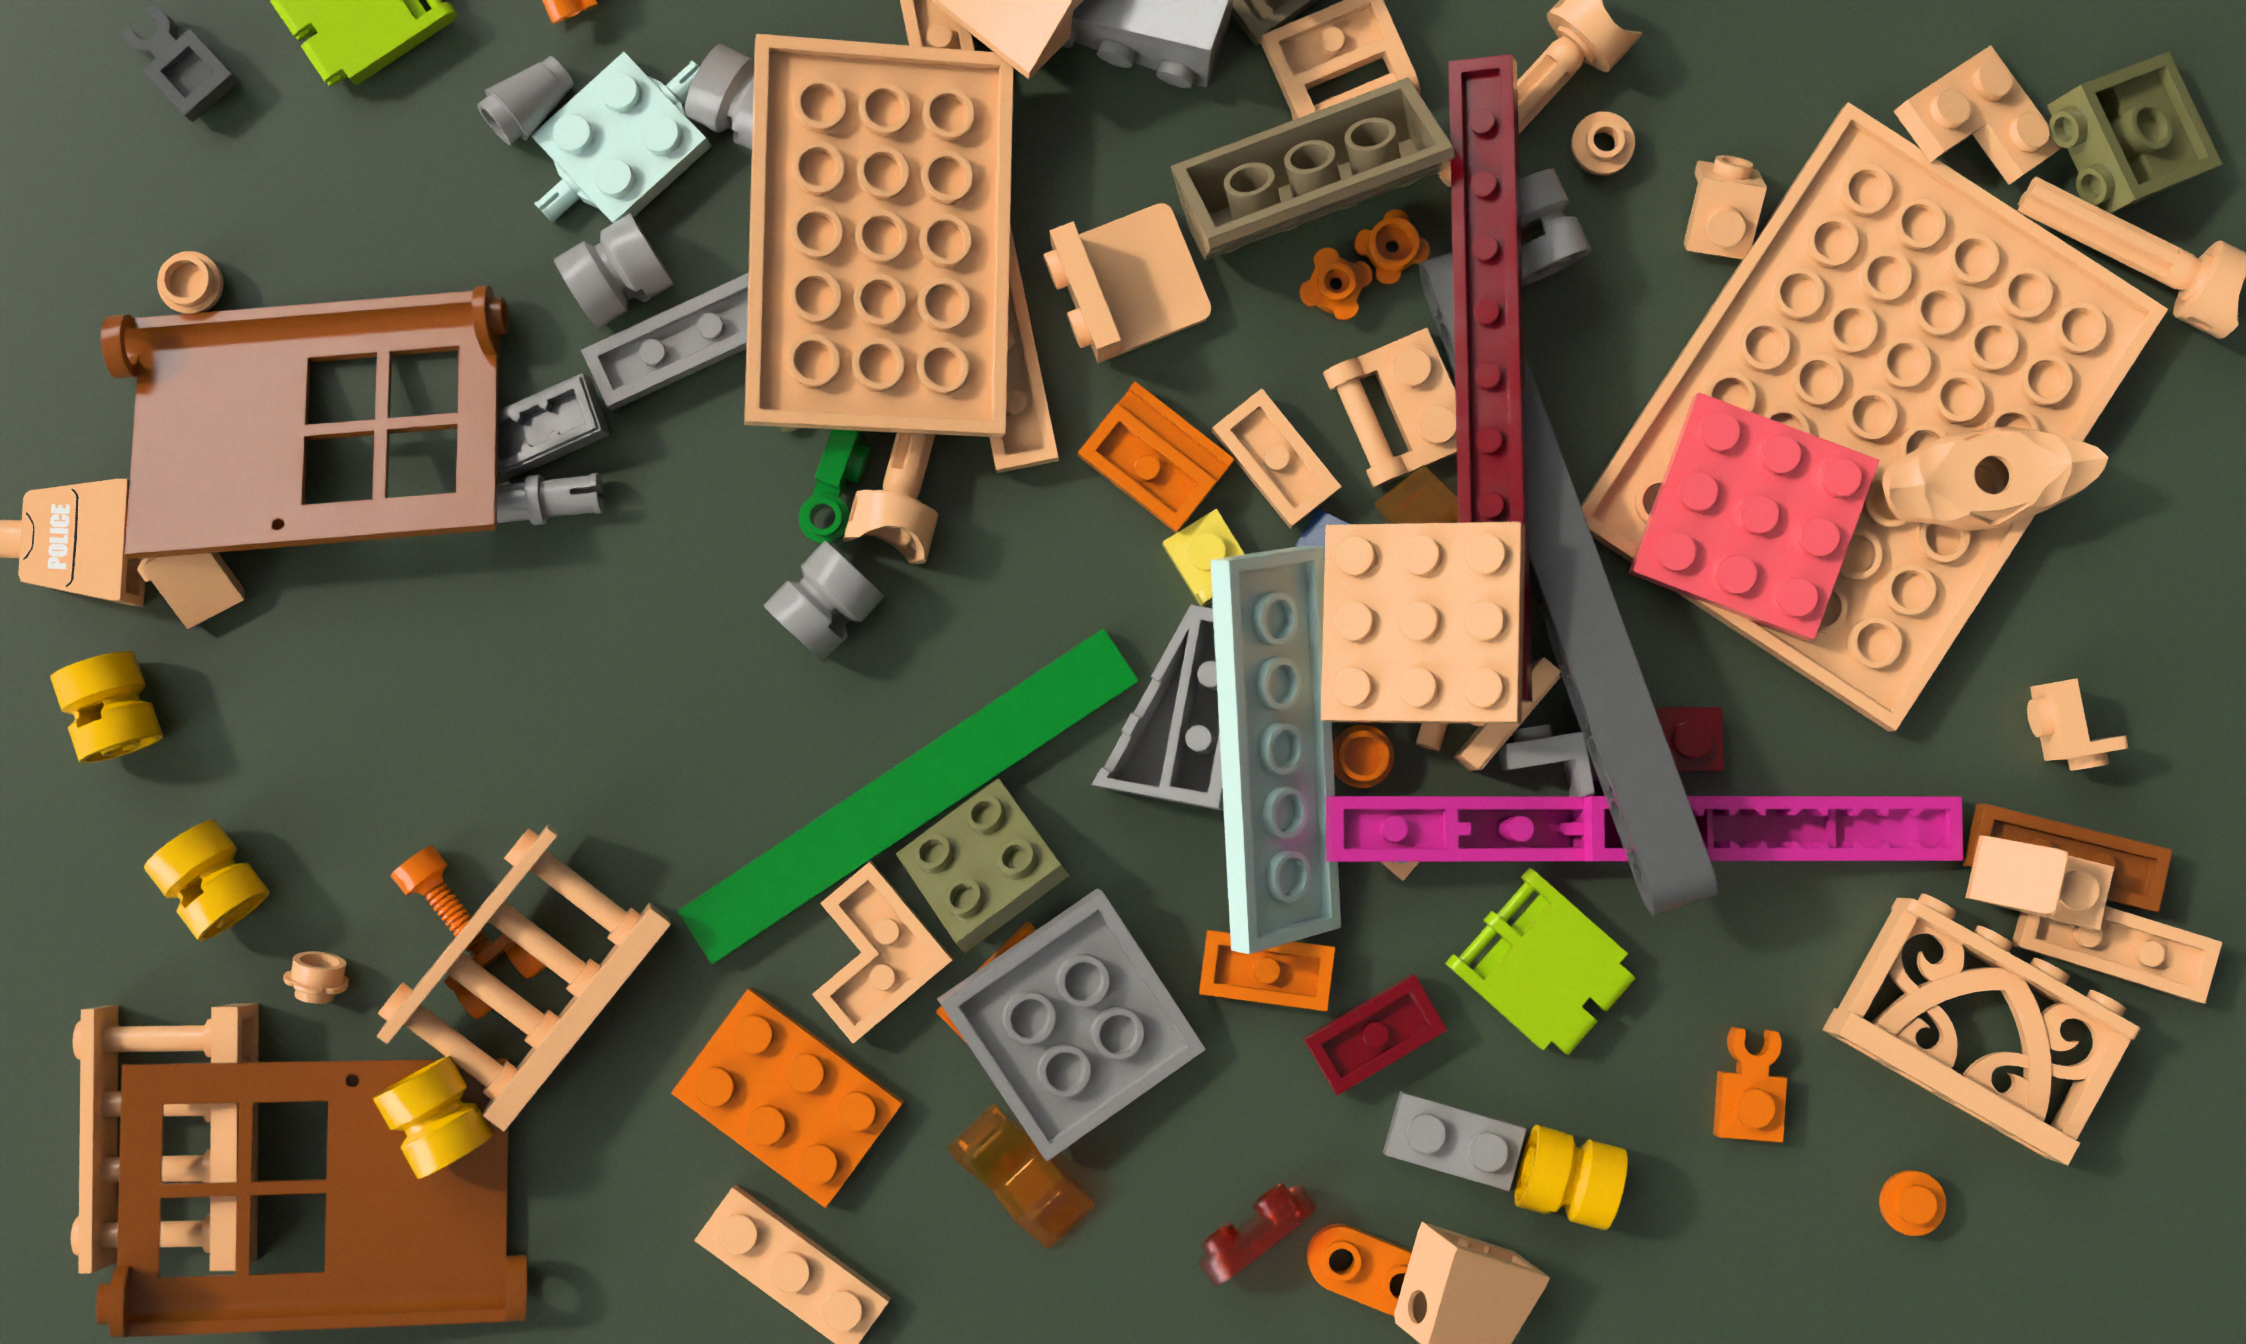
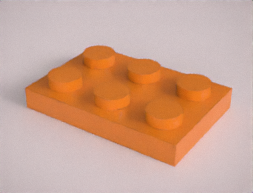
[671,988,904,1209]

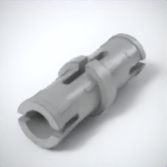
[497,473,605,526]

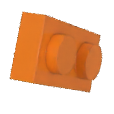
[1199,929,1335,1011]

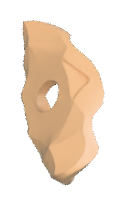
[1882,427,2108,531]

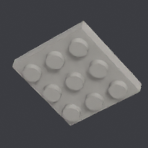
[937,888,1206,1161]

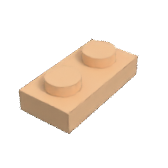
[1212,388,1342,529]

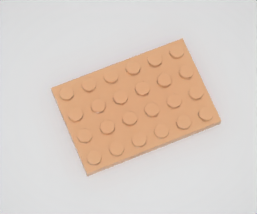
[744,34,1013,438]

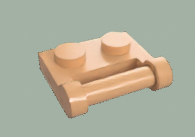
[1261,0,1421,120]
[1323,328,1457,488]

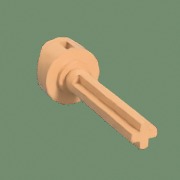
[1438,0,1643,187]
[2017,177,2246,339]
[843,432,939,564]

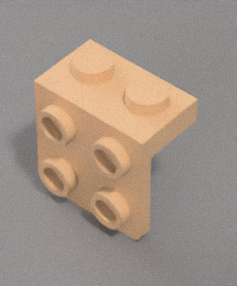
[1043,203,1211,363]

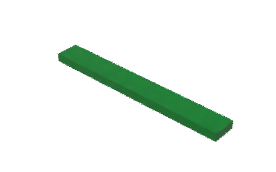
[677,628,1139,964]

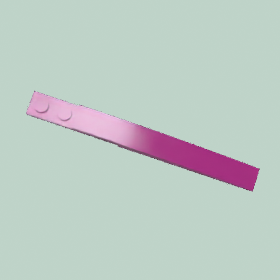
[1326,796,1963,862]

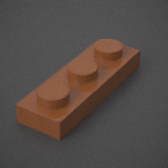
[1963,804,2172,912]

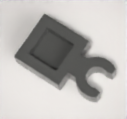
[122,4,239,122]

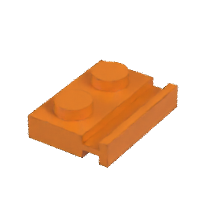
[1078,381,1235,533]

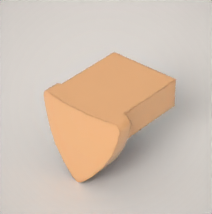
[137,552,245,630]

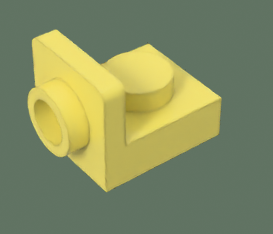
[1162,509,1245,607]

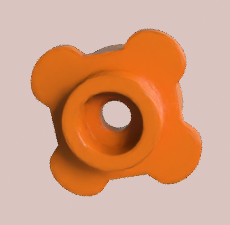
[1355,209,1430,285]
[1299,247,1372,321]

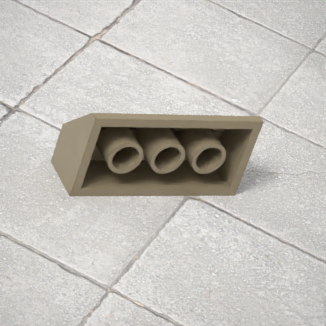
[1170,77,1455,260]

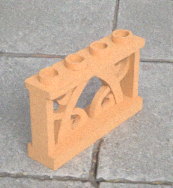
[1822,893,2141,1166]

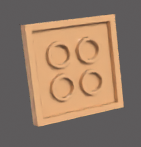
[1321,522,1525,724]

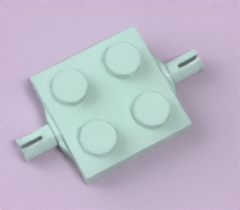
[531,52,712,224]

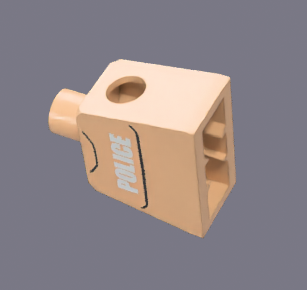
[0,479,145,606]

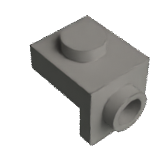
[1498,724,1599,797]

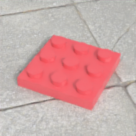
[1628,392,1880,641]

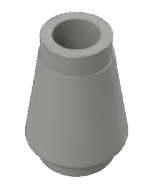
[477,56,574,145]

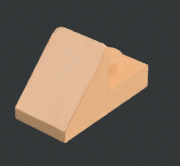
[1965,836,2114,930]

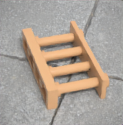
[377,824,671,1132]
[71,1003,259,1273]

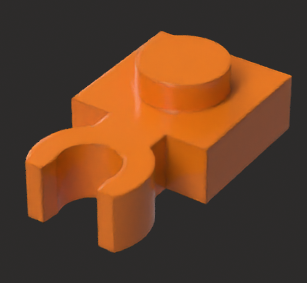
[1713,1027,1787,1143]

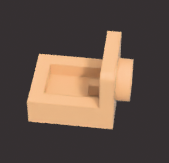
[1684,155,1767,259]
[2027,678,2129,771]

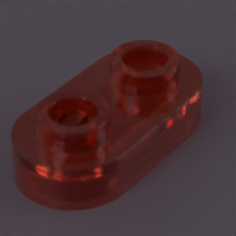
[1198,1182,1317,1286]

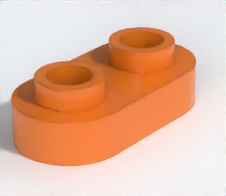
[1307,1223,1412,1316]

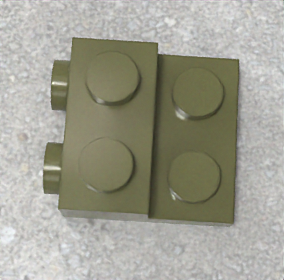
[2047,52,2223,214]

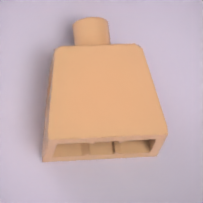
[1394,1222,1550,1344]

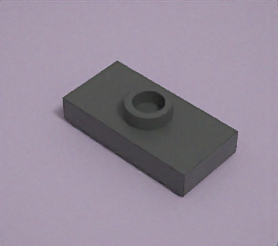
[498,373,610,484]

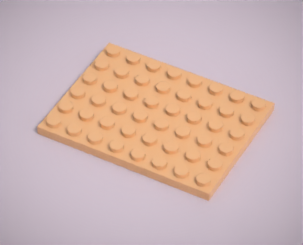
[1581,102,2168,732]

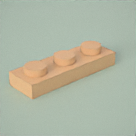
[2012,906,2222,1004]
[694,1185,891,1344]

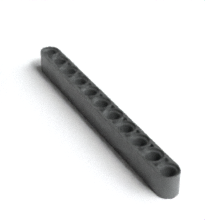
[1419,252,1718,916]

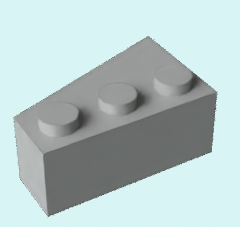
[1062,0,1234,88]
[1092,605,1224,811]

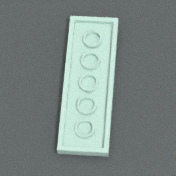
[1210,545,1341,954]

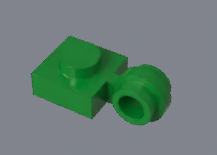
[799,429,871,544]

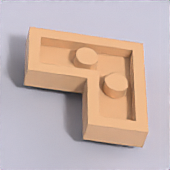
[1894,45,2062,185]
[812,861,953,1044]

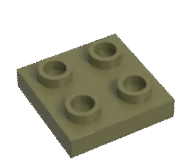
[896,778,1070,953]

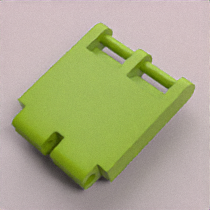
[270,0,458,87]
[1445,868,1636,1055]

